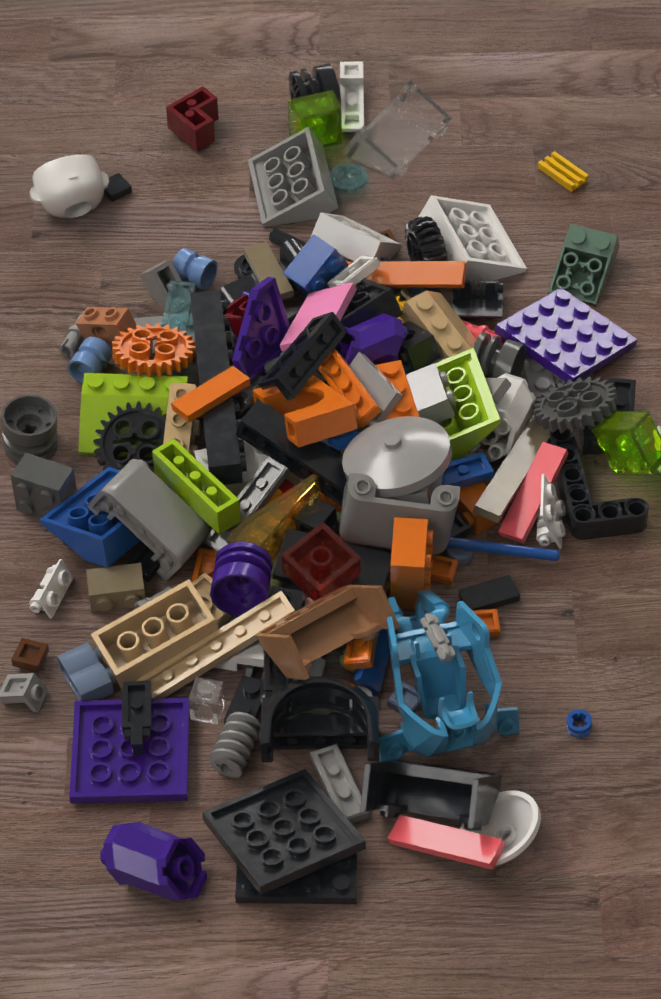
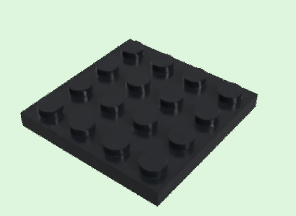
[202,769,366,895]

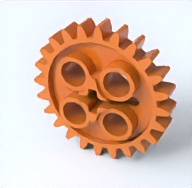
[112,323,196,377]

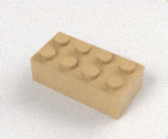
[91,579,219,690]

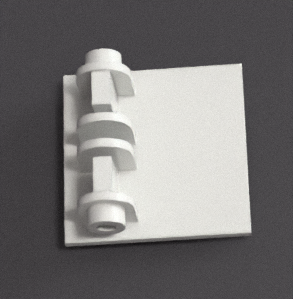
[536,474,566,549]

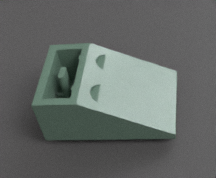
[548,224,620,305]

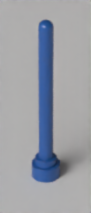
[447,537,561,561]

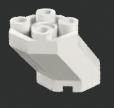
[469,373,536,463]

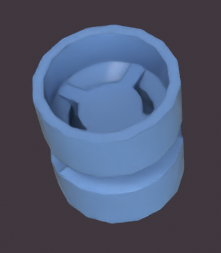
[172,248,218,290]
[67,337,112,384]

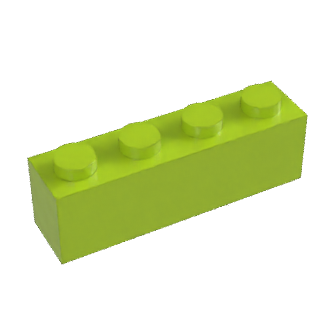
[152,438,241,535]

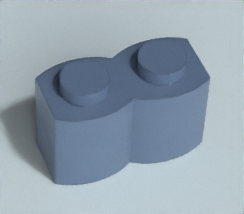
[57,642,115,701]

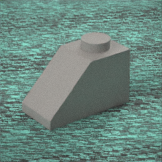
[139,259,191,315]

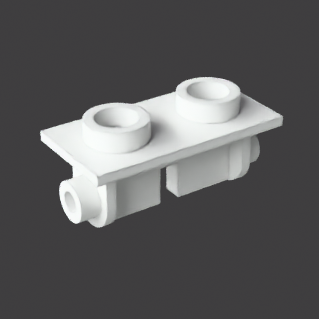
[29,559,74,619]

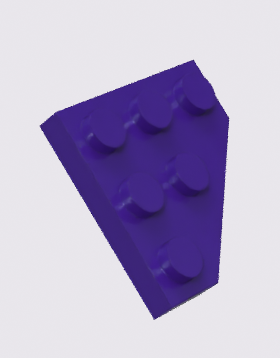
[232,277,290,381]

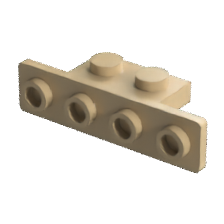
[160,383,201,485]

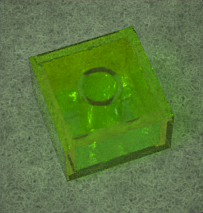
[288,90,342,148]
[592,411,661,474]

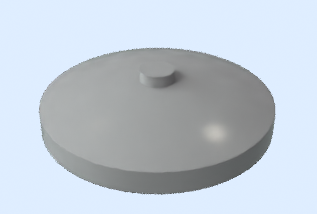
[342,416,452,498]

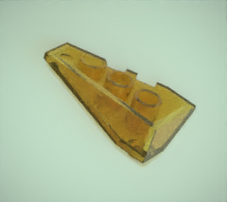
[227,474,321,561]

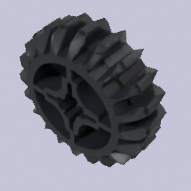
[405,216,448,261]

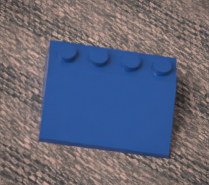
[40,467,171,567]

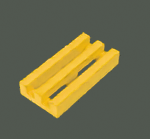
[538,151,589,192]

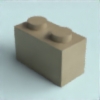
[86,563,145,612]

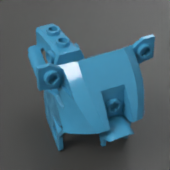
[379,590,520,761]

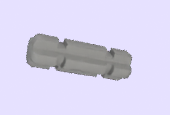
[420,613,456,663]

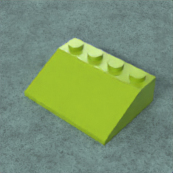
[419,347,502,462]
[78,373,189,458]

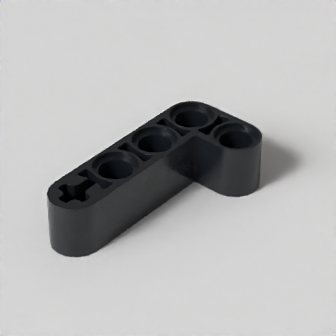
[219,239,303,307]

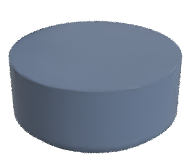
[446,547,473,566]

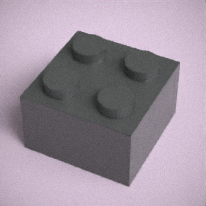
[11,453,77,518]

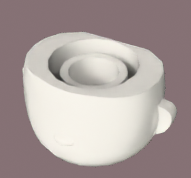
[30,155,109,218]

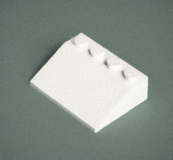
[418,195,527,285]

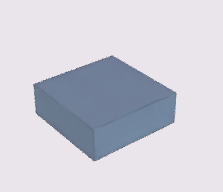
[387,682,421,713]

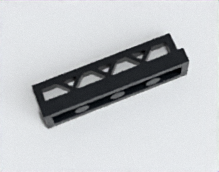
[258,311,348,400]

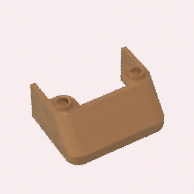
[256,585,400,681]

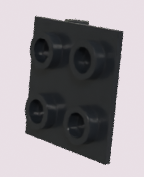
[452,280,503,320]

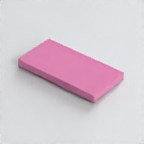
[279,282,357,352]

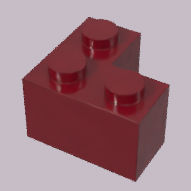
[166,86,219,152]

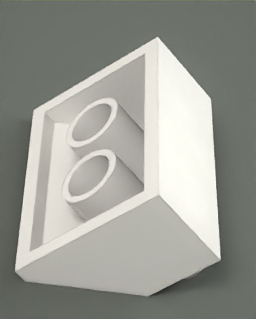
[310,212,402,262]

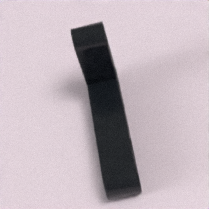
[549,429,649,540]

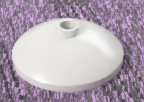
[460,790,541,866]

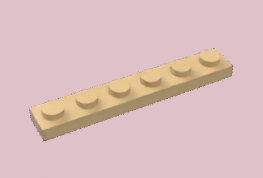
[137,590,295,699]

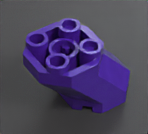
[335,313,407,365]
[100,822,207,901]

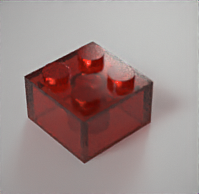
[281,522,361,601]

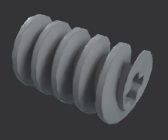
[209,712,261,778]

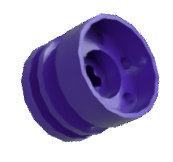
[210,541,273,616]

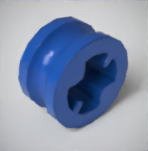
[566,709,592,738]

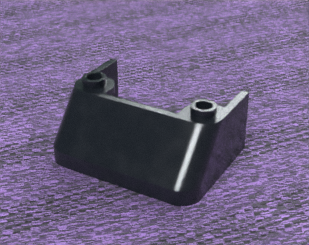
[360,759,502,830]

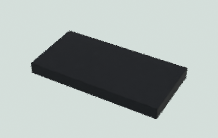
[272,528,391,593]

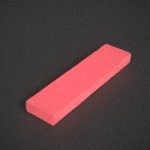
[498,442,568,544]
[387,815,506,870]

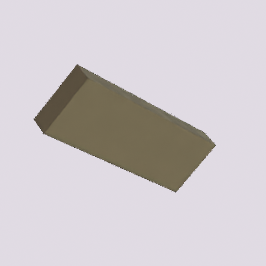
[243,241,294,300]

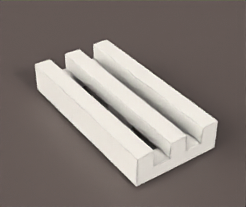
[327,256,381,288]

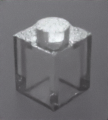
[189,677,225,724]

